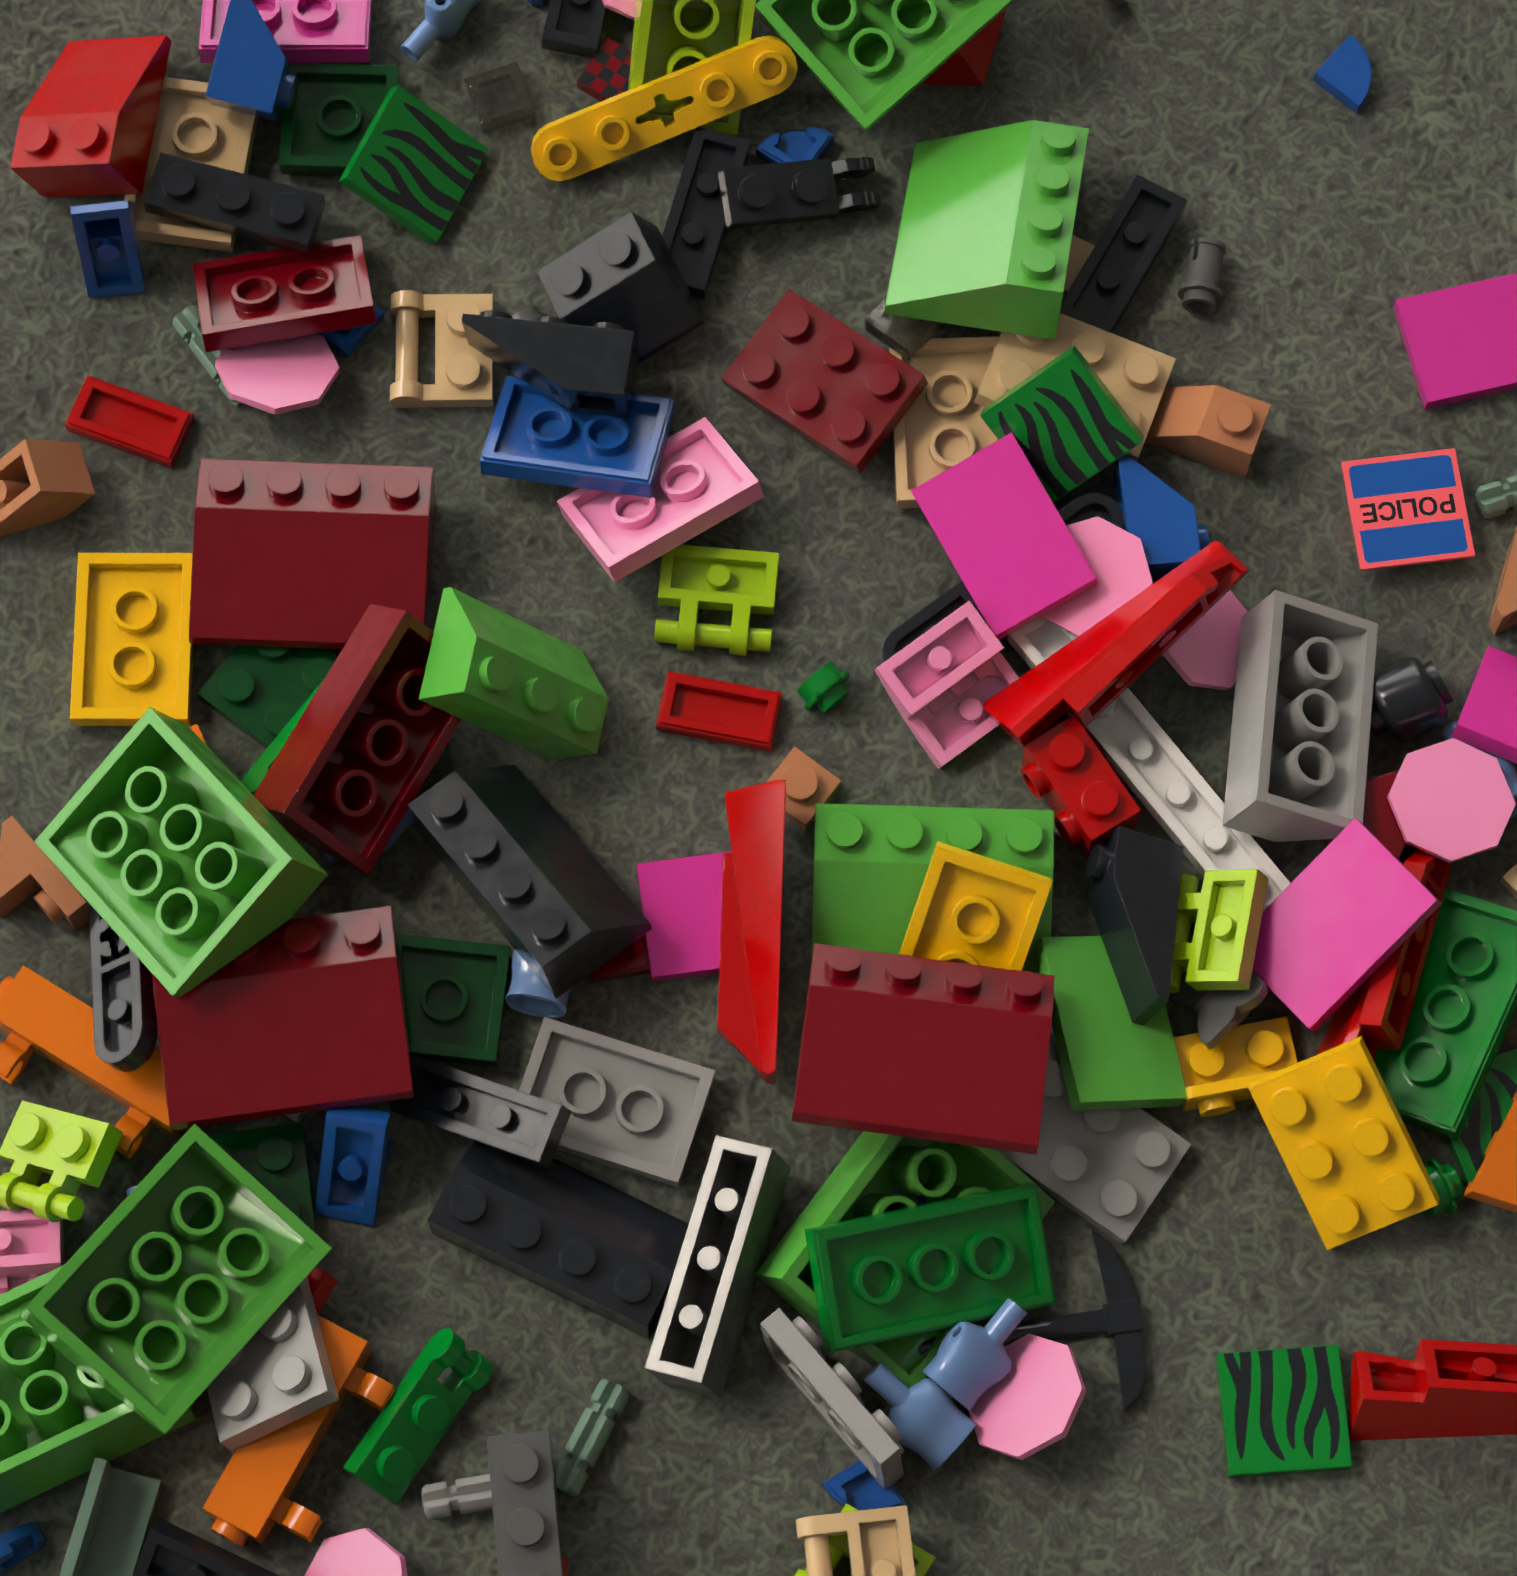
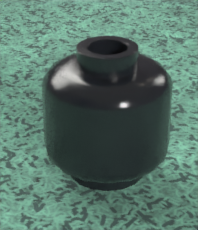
[1371,657,1454,743]

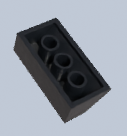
[408,765,652,999]
[428,1142,689,1339]

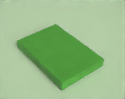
[1033,936,1187,1111]

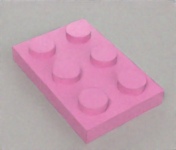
[557,417,764,583]

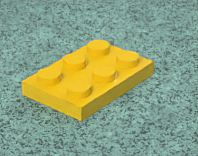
[70,553,194,726]
[898,841,1052,971]
[1249,1036,1440,1250]

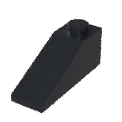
[1085,826,1184,1026]

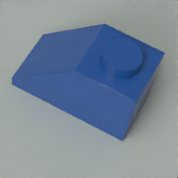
[205,0,297,122]
[1114,456,1209,582]

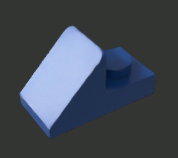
[70,200,145,298]
[315,1106,393,1226]

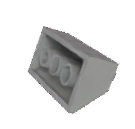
[1222,590,1378,842]

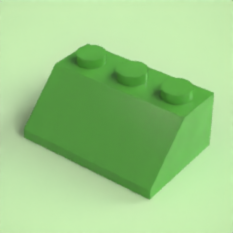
[419,587,609,760]

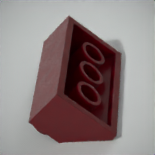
[254,604,462,875]

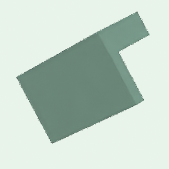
[59,1457,163,1576]

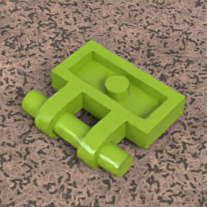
[654,544,779,656]
[1169,869,1269,993]
[0,1100,123,1223]

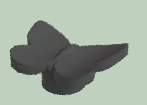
[1169,972,1268,1050]

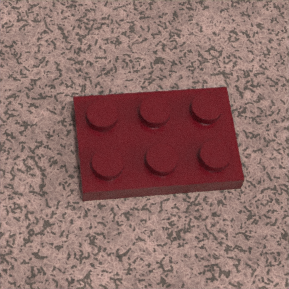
[193,235,377,352]
[721,289,928,474]

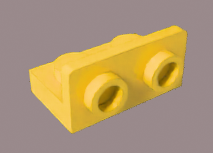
[1173,1017,1298,1117]

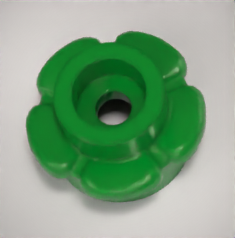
[797,661,850,714]
[1424,1158,1463,1217]

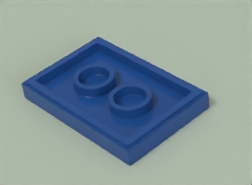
[480,376,675,498]

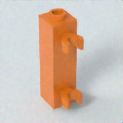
[0,965,182,1160]
[203,1314,395,1547]

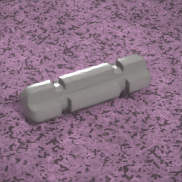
[421,1474,493,1519]

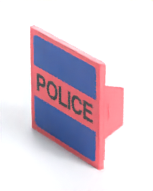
[1341,448,1475,572]

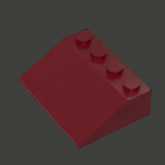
[189,459,436,649]
[152,906,414,1130]
[791,943,1055,1155]

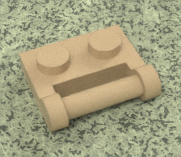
[389,290,493,408]
[795,1505,916,1576]

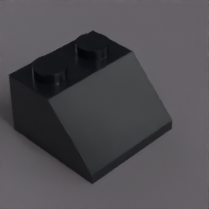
[537,212,705,364]

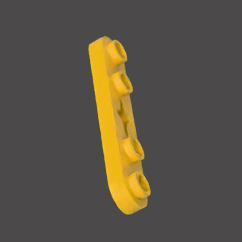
[531,35,798,181]

